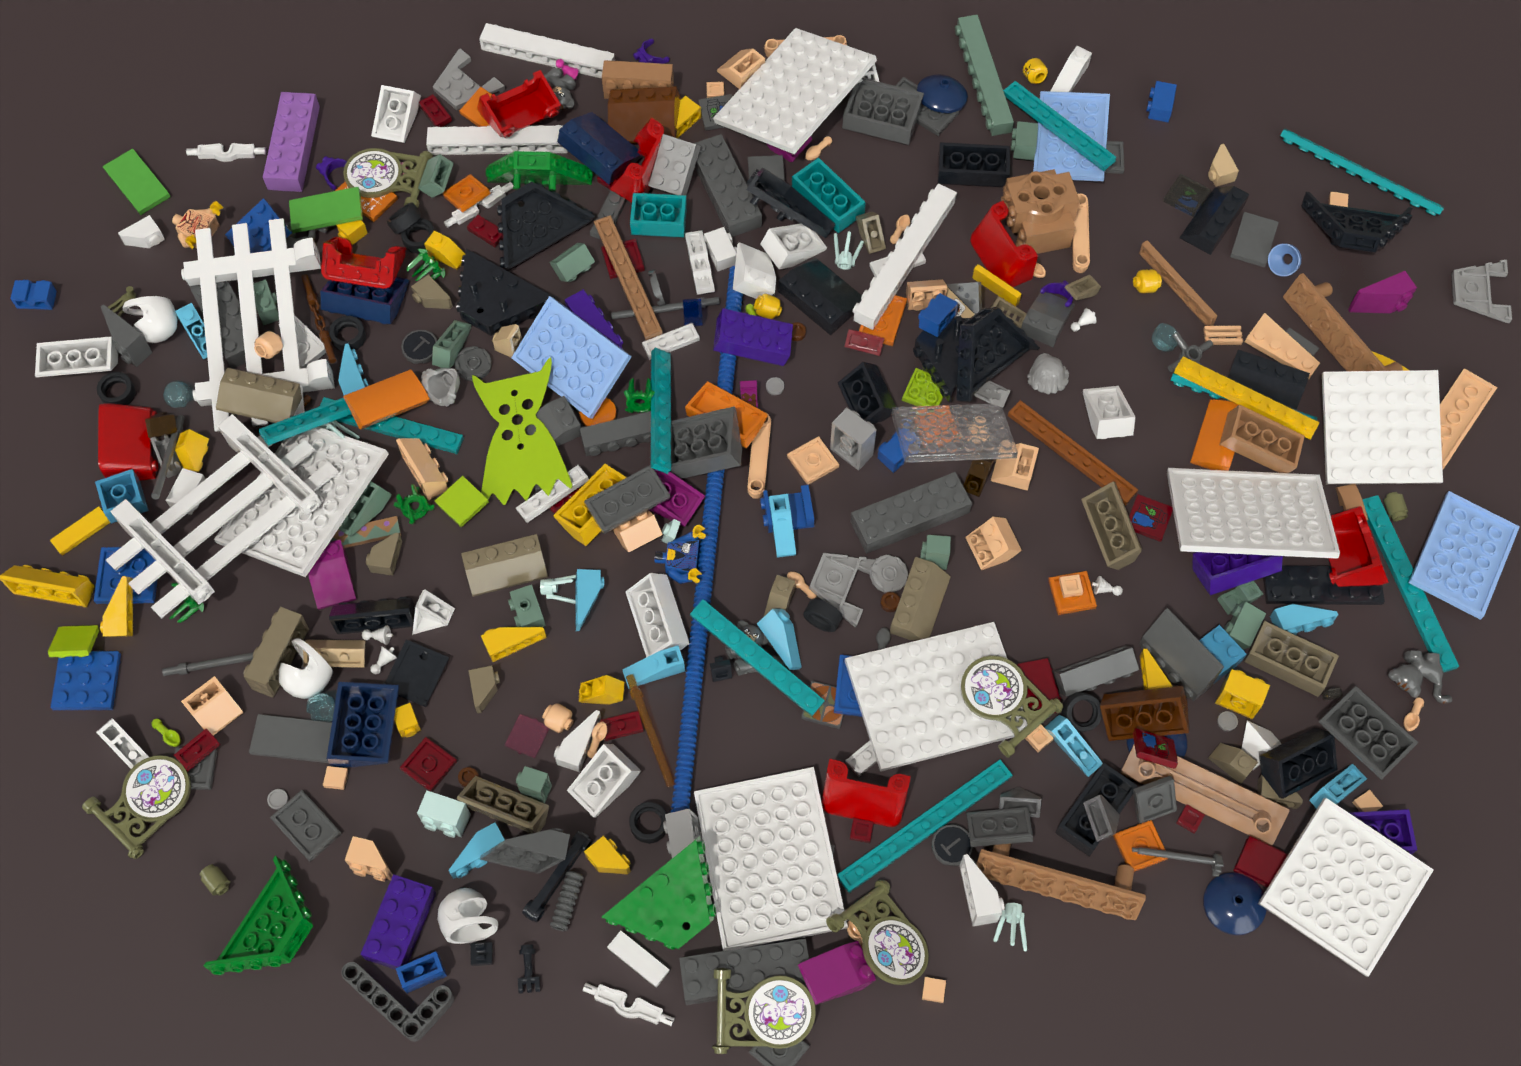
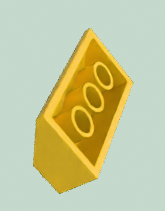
[553,464,627,546]
[0,565,95,607]

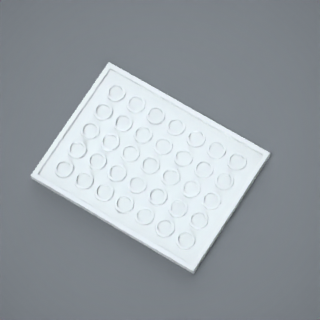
[713,28,877,154]
[214,427,389,577]
[1167,468,1340,558]
[845,622,1027,772]
[694,767,848,951]

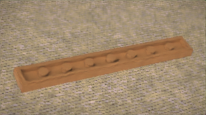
[594,216,663,340]

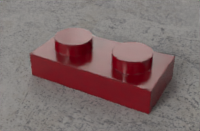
[419,94,452,127]
[467,215,502,247]
[844,329,885,356]
[599,711,643,741]
[174,728,221,771]

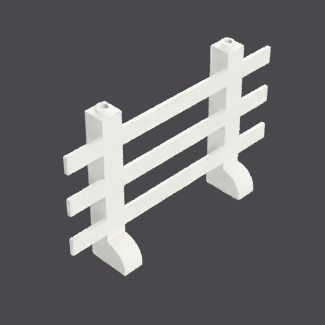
[181,218,335,432]
[106,414,338,619]

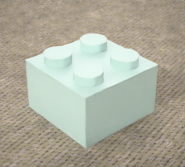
[417,791,471,838]

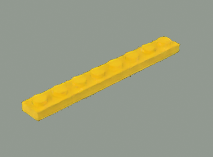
[1174,356,1320,440]

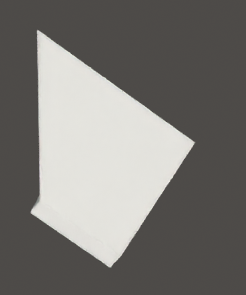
[412,590,455,635]
[1242,720,1281,770]

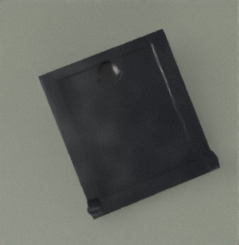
[383,639,450,707]

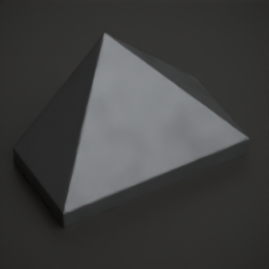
[999,787,1042,818]
[1083,795,1120,842]

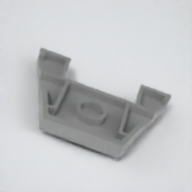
[433,49,505,110]
[1451,260,1512,323]
[809,553,878,627]

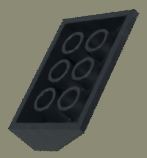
[779,258,862,335]

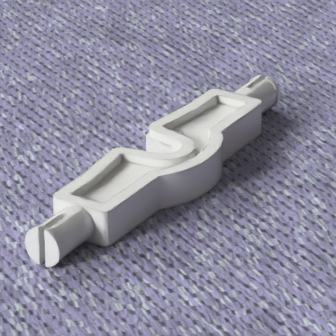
[186,143,266,162]
[444,182,513,228]
[583,983,675,1026]

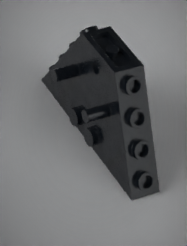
[746,167,836,238]
[497,182,595,271]
[1301,192,1413,253]
[456,249,555,336]
[955,307,1040,402]
[913,316,968,403]

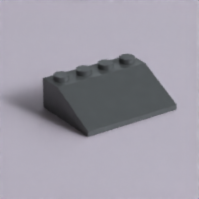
[842,78,924,145]
[670,406,742,479]
[1139,608,1224,702]
[1319,686,1419,780]
[480,828,570,874]

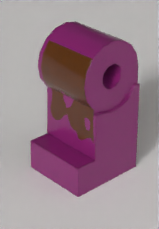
[740,380,758,408]

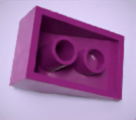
[1348,271,1417,313]
[649,469,705,527]
[308,539,356,610]
[798,941,876,1005]

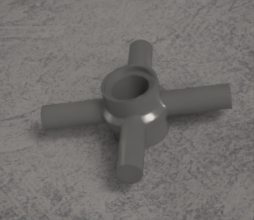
[1168,332,1213,372]

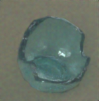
[1151,323,1178,352]
[163,380,194,408]
[306,693,336,722]

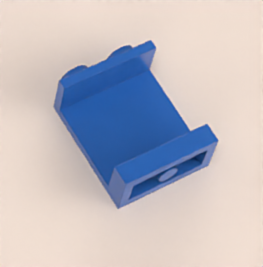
[760,485,814,533]

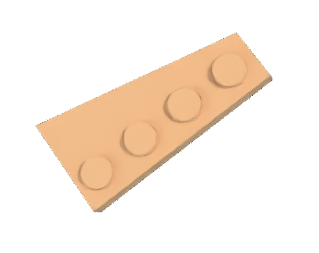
[1245,313,1320,379]

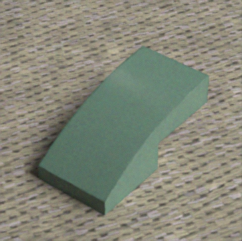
[1217,581,1263,615]

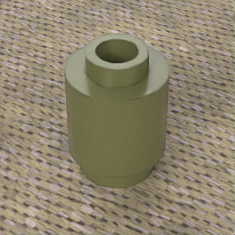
[1384,492,1408,522]
[200,864,230,896]

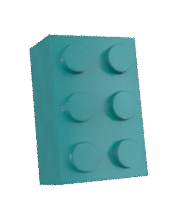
[630,193,687,237]

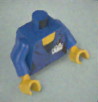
[655,525,706,584]

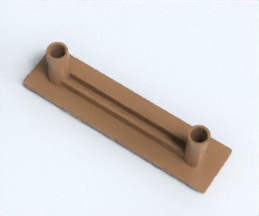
[1283,273,1403,372]
[1121,745,1290,846]
[976,844,1146,920]

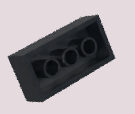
[937,142,1010,187]
[1055,763,1138,857]

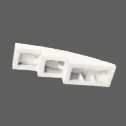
[685,230,715,295]

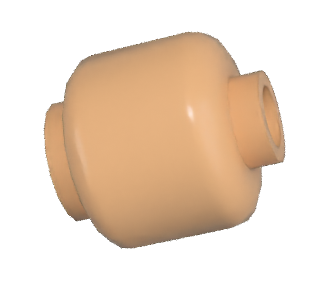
[254,331,283,359]
[542,703,574,733]

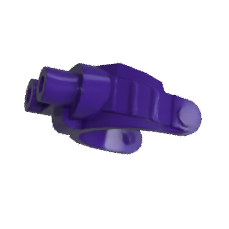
[633,39,670,64]
[316,156,347,190]
[1040,281,1073,307]

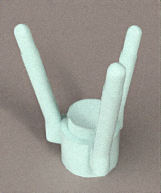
[834,231,864,270]
[319,420,360,439]
[540,575,576,604]
[993,903,1027,951]

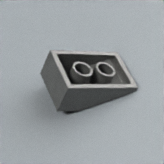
[1021,292,1075,347]
[101,304,153,367]
[518,396,581,447]

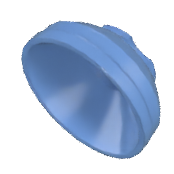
[1268,243,1301,277]

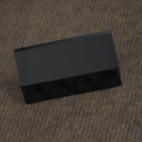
[1180,186,1249,255]
[1227,349,1310,410]
[329,597,415,635]
[1260,728,1338,799]

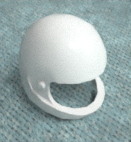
[122,296,178,343]
[279,638,333,699]
[437,888,499,944]

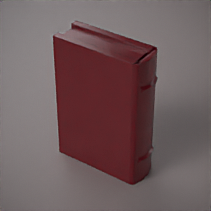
[1016,658,1061,714]
[1233,835,1288,888]

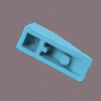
[575,569,604,631]
[757,609,802,670]
[1044,715,1103,777]
[1309,764,1367,809]

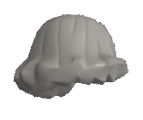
[1027,353,1069,394]
[421,368,460,407]

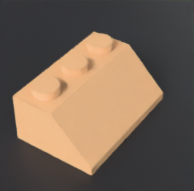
[396,438,449,501]

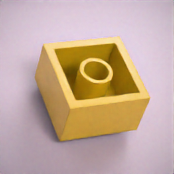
[1215,669,1270,719]

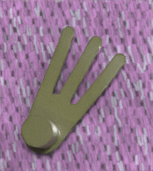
[108,286,136,317]

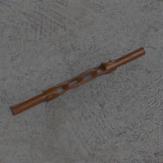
[301,274,336,363]

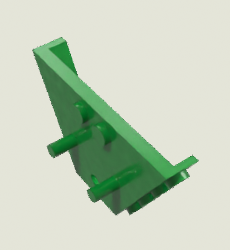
[486,151,593,191]
[602,836,716,949]
[204,855,314,975]

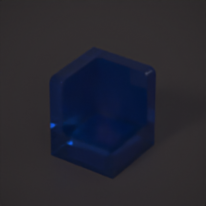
[683,298,703,326]

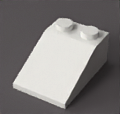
[371,85,421,143]
[760,224,827,269]
[733,242,776,299]
[1083,386,1135,439]
[567,744,641,818]
[960,854,1004,926]

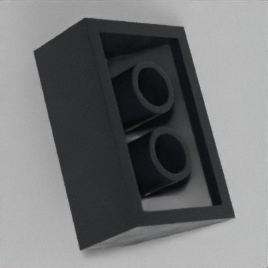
[838,362,897,424]

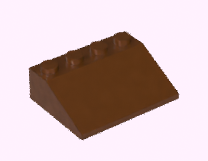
[608,86,681,144]

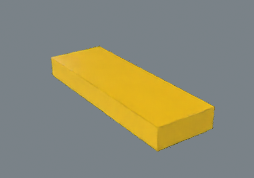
[972,265,1021,307]
[50,506,110,556]

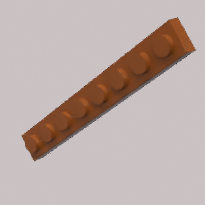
[1007,400,1138,506]

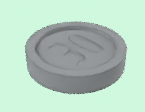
[766,377,784,395]
[1217,711,1238,731]
[267,789,289,810]

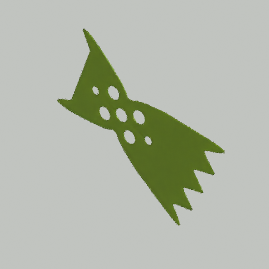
[472,357,572,505]

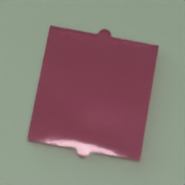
[505,714,550,758]

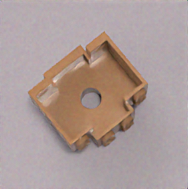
[1001,169,1080,254]

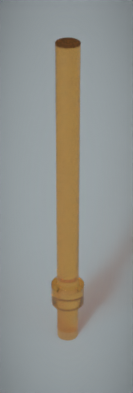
[626,674,675,788]

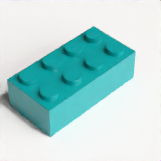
[792,158,866,233]

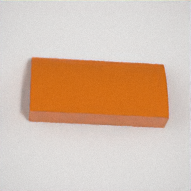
[343,370,430,430]
[685,381,768,448]
[1190,400,1238,471]

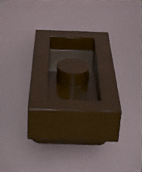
[145,412,177,438]

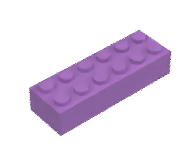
[263,92,320,192]

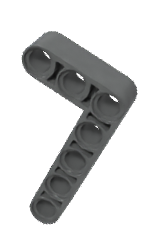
[341,962,455,1042]

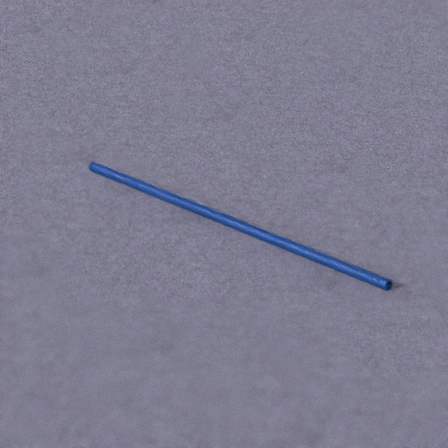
[671,266,743,813]

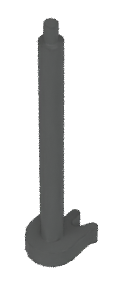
[1132,847,1224,877]

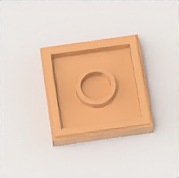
[787,436,839,485]

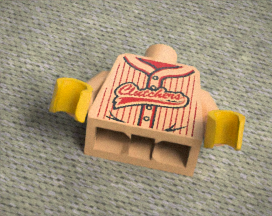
[172,201,223,249]

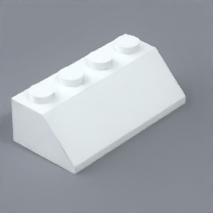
[35,337,118,377]
[625,573,690,658]

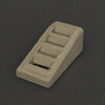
[1064,274,1101,300]
[990,296,1027,328]

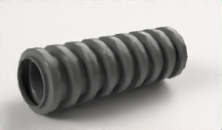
[550,871,584,931]

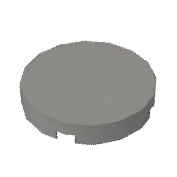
[870,555,908,593]

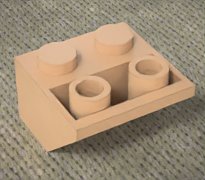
[717,49,765,89]
[906,279,947,311]
[991,443,1039,491]
[613,510,663,552]
[965,517,1022,570]
[181,676,244,736]
[345,836,393,882]

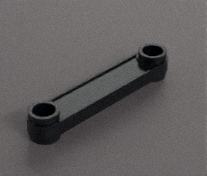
[522,831,593,923]

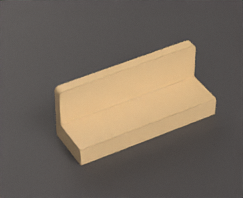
[303,640,365,667]

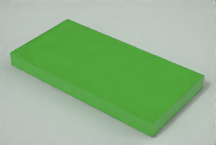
[103,149,171,215]
[289,187,363,233]

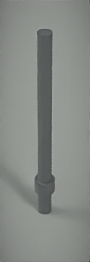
[611,297,720,319]
[151,415,185,499]
[162,652,254,676]

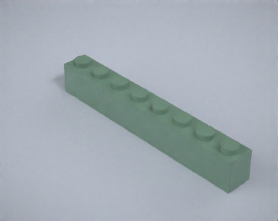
[955,15,1014,136]

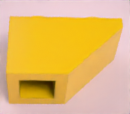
[175,429,209,472]
[579,675,625,705]
[584,836,631,874]

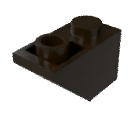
[963,451,995,497]

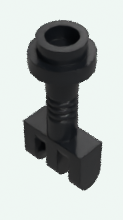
[518,945,540,994]

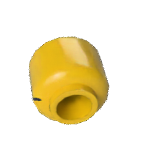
[1023,58,1048,84]
[1133,269,1162,293]
[754,293,782,319]

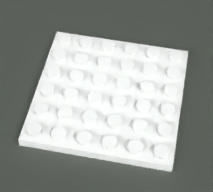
[1322,370,1443,485]
[1258,798,1433,977]

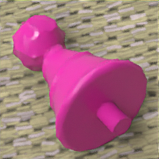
[556,59,579,80]

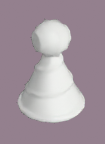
[1070,308,1096,332]
[1092,576,1123,596]
[362,625,393,645]
[371,646,397,674]

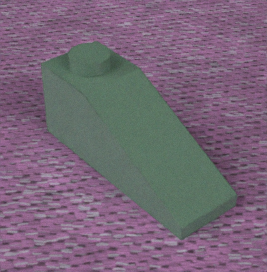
[432,320,471,368]
[339,481,392,537]

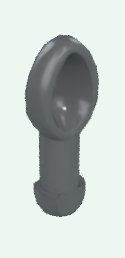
[876,627,891,650]

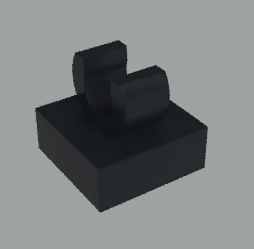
[710,656,732,682]
[470,942,493,966]

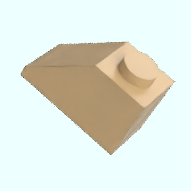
[1208,144,1239,187]
[492,324,522,357]

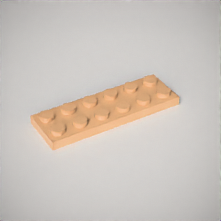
[1440,368,1497,470]

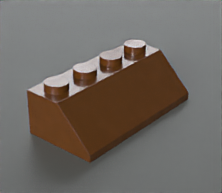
[1100,686,1189,741]

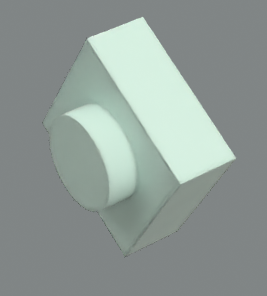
[662,519,681,544]

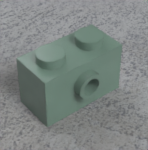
[1011,121,1038,160]
[418,154,454,198]
[549,243,595,282]
[254,279,279,325]
[920,535,951,570]
[508,584,546,627]
[1224,602,1266,650]
[516,766,552,804]

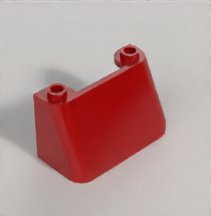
[477,70,561,138]
[610,118,664,203]
[970,201,1038,287]
[321,236,406,289]
[98,403,158,481]
[1329,506,1389,587]
[822,759,911,827]

